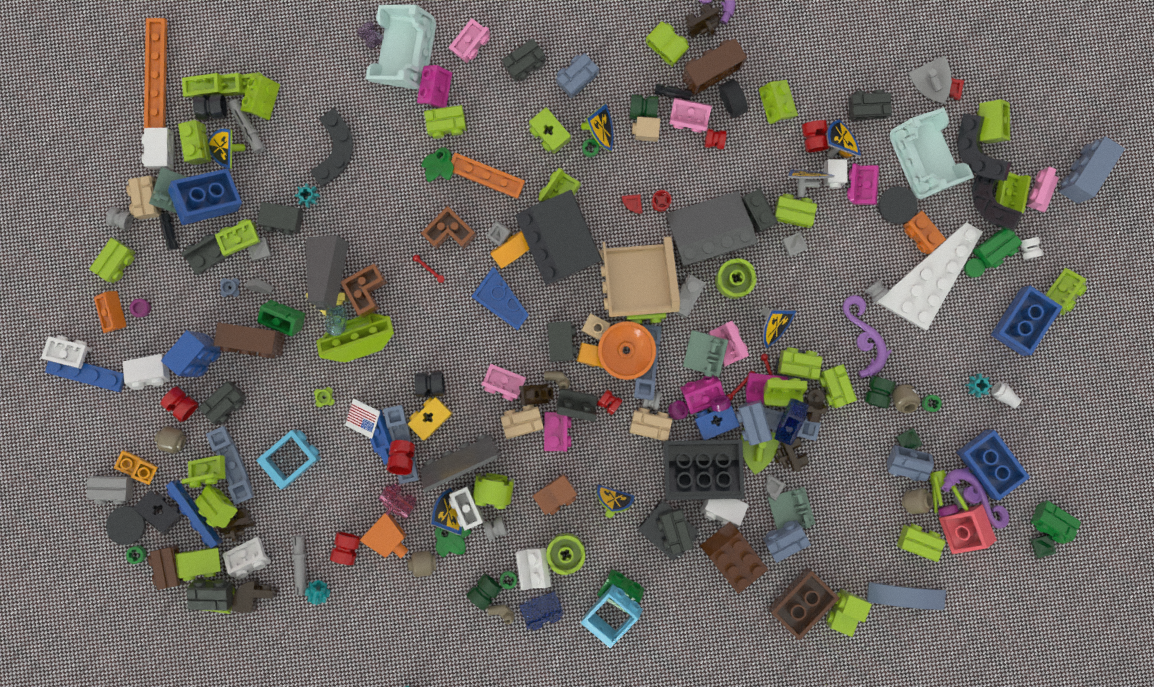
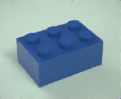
[168,168,242,225]
[990,285,1062,356]
[161,330,221,377]
[956,429,1030,500]

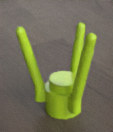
[930,470,969,513]

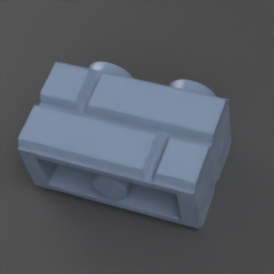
[556,53,600,99]
[736,400,772,445]
[887,445,934,481]
[763,520,811,563]

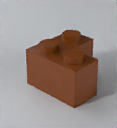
[421,206,477,249]
[341,263,387,318]
[532,473,577,515]

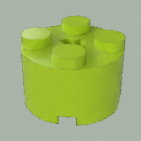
[715,258,757,299]
[473,473,514,509]
[546,533,585,575]

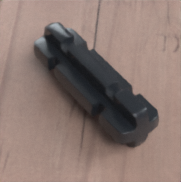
[655,84,692,101]
[159,213,178,251]

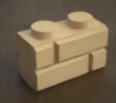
[126,176,162,220]
[501,404,544,439]
[629,407,672,441]

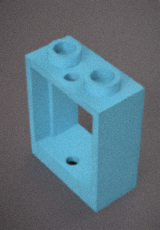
[256,429,321,490]
[581,584,643,648]

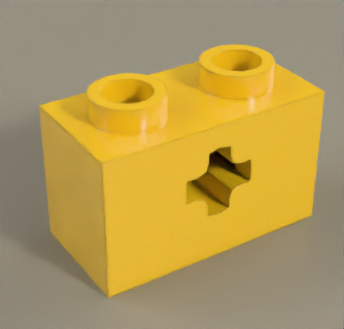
[408,397,453,441]

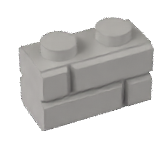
[674,274,706,318]
[86,475,134,504]

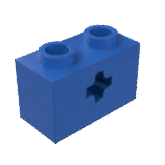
[693,406,740,440]

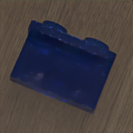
[519,590,564,631]

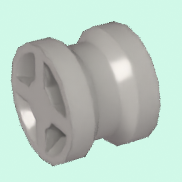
[864,279,889,303]
[642,391,661,411]

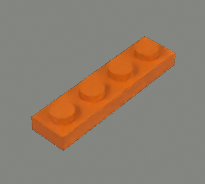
[451,153,525,199]

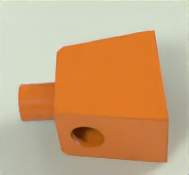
[360,511,409,559]

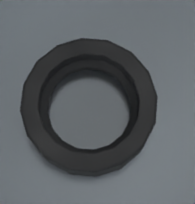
[719,79,748,118]

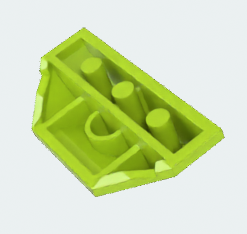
[316,313,394,363]

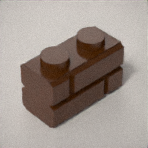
[148,545,185,590]

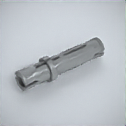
[227,99,265,154]
[291,535,307,595]

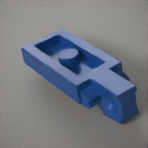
[370,410,392,465]

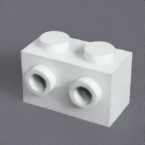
[141,128,174,170]
[123,354,170,390]
[449,485,484,530]
[700,499,748,527]

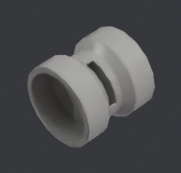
[106,207,134,231]
[483,516,508,541]

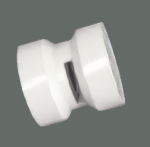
[1020,237,1043,260]

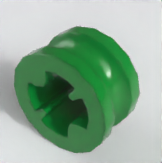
[582,139,599,158]
[922,395,942,412]
[126,545,147,564]
[500,571,517,589]

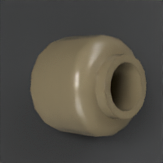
[892,385,920,413]
[154,426,186,454]
[902,488,933,514]
[408,551,436,577]

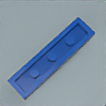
[45,361,124,392]
[166,480,223,548]

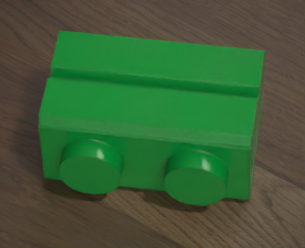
[973,228,1022,268]
[257,300,305,337]
[1030,500,1081,544]

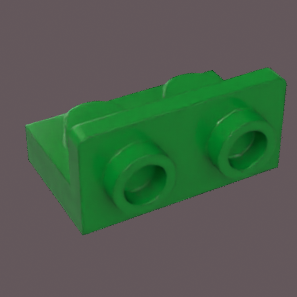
[597,569,644,615]

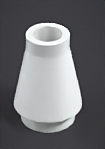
[991,382,1021,408]

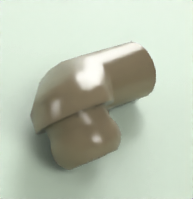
[544,371,570,389]
[488,604,515,624]

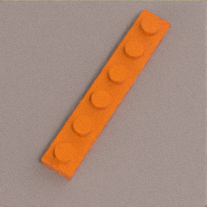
[144,18,167,128]

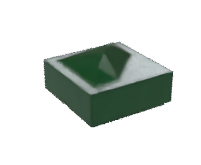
[895,428,923,450]
[1030,534,1056,558]

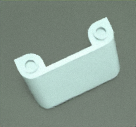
[366,5,436,89]
[890,108,974,199]

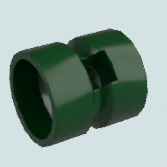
[629,94,658,120]
[864,376,896,409]
[466,573,503,611]

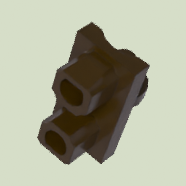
[685,4,721,38]
[519,384,554,405]
[803,388,827,423]
[774,437,809,473]
[214,508,255,542]

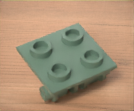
[149,167,187,213]
[683,330,729,377]
[767,487,816,530]

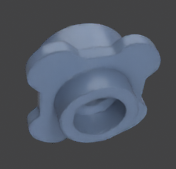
[220,278,240,297]

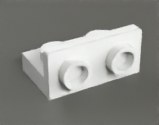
[41,335,92,369]
[223,537,271,579]
[516,548,551,590]

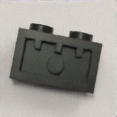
[181,234,231,275]
[556,388,598,422]

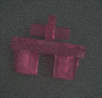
[378,483,416,520]

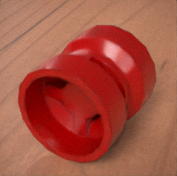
[704,128,726,150]
[651,190,672,212]
[597,389,623,415]

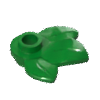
[421,147,454,183]
[435,526,471,557]

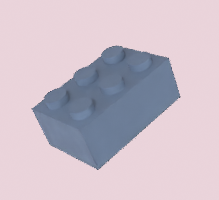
[1058,136,1125,204]

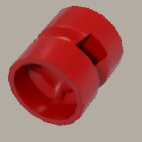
[802,120,831,153]
[160,386,199,422]
[387,440,415,475]
[330,532,361,565]

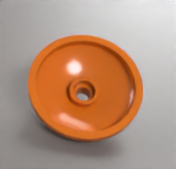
[598,321,656,380]

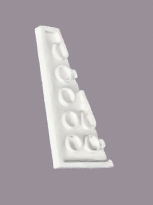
[876,222,983,331]

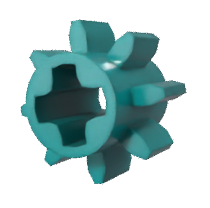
[295,183,320,208]
[965,373,992,397]
[305,580,330,605]

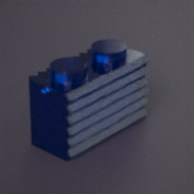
[774,398,809,445]

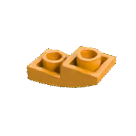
[490,230,529,269]
[577,343,604,369]
[114,450,158,485]

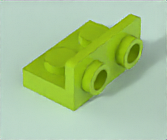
[215,219,261,257]
[1045,268,1087,315]

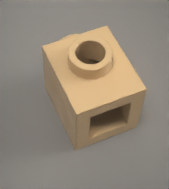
[632,117,660,142]
[581,313,611,341]

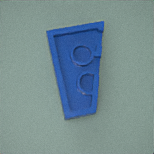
[471,266,529,330]

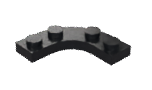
[310,108,354,188]
[958,113,1011,181]
[972,175,1023,232]

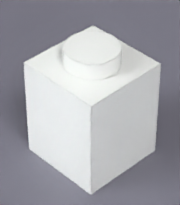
[824,159,847,189]

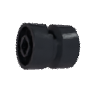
[193,94,228,120]
[414,371,445,398]

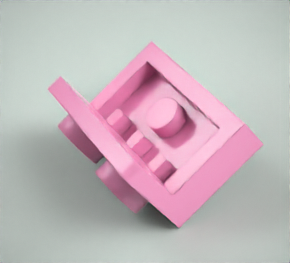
[448,18,490,63]
[669,98,712,133]
[1026,166,1059,212]
[708,321,749,366]
[481,364,526,401]

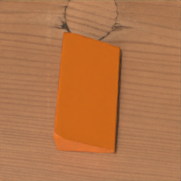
[94,291,127,333]

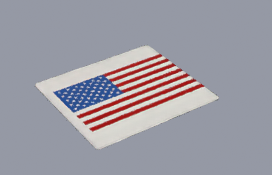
[345,399,380,439]

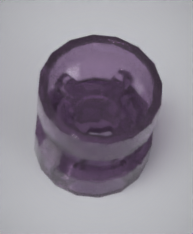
[357,21,384,49]

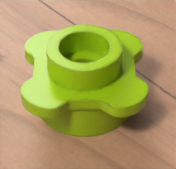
[314,387,335,407]

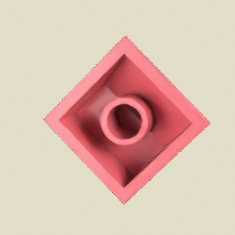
[939,504,997,554]

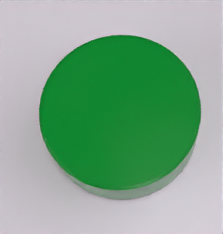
[964,258,985,278]

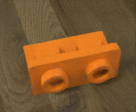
[903,210,946,255]

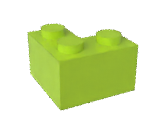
[826,589,872,637]

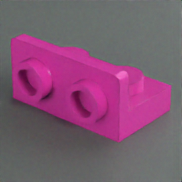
[417,65,452,109]
[680,375,725,414]
[544,412,571,452]

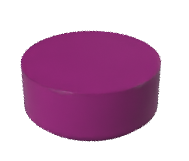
[129,298,151,318]
[710,396,731,412]
[668,400,688,420]
[938,504,959,516]

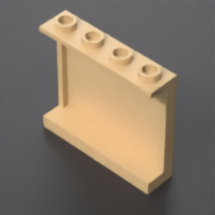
[599,237,680,317]

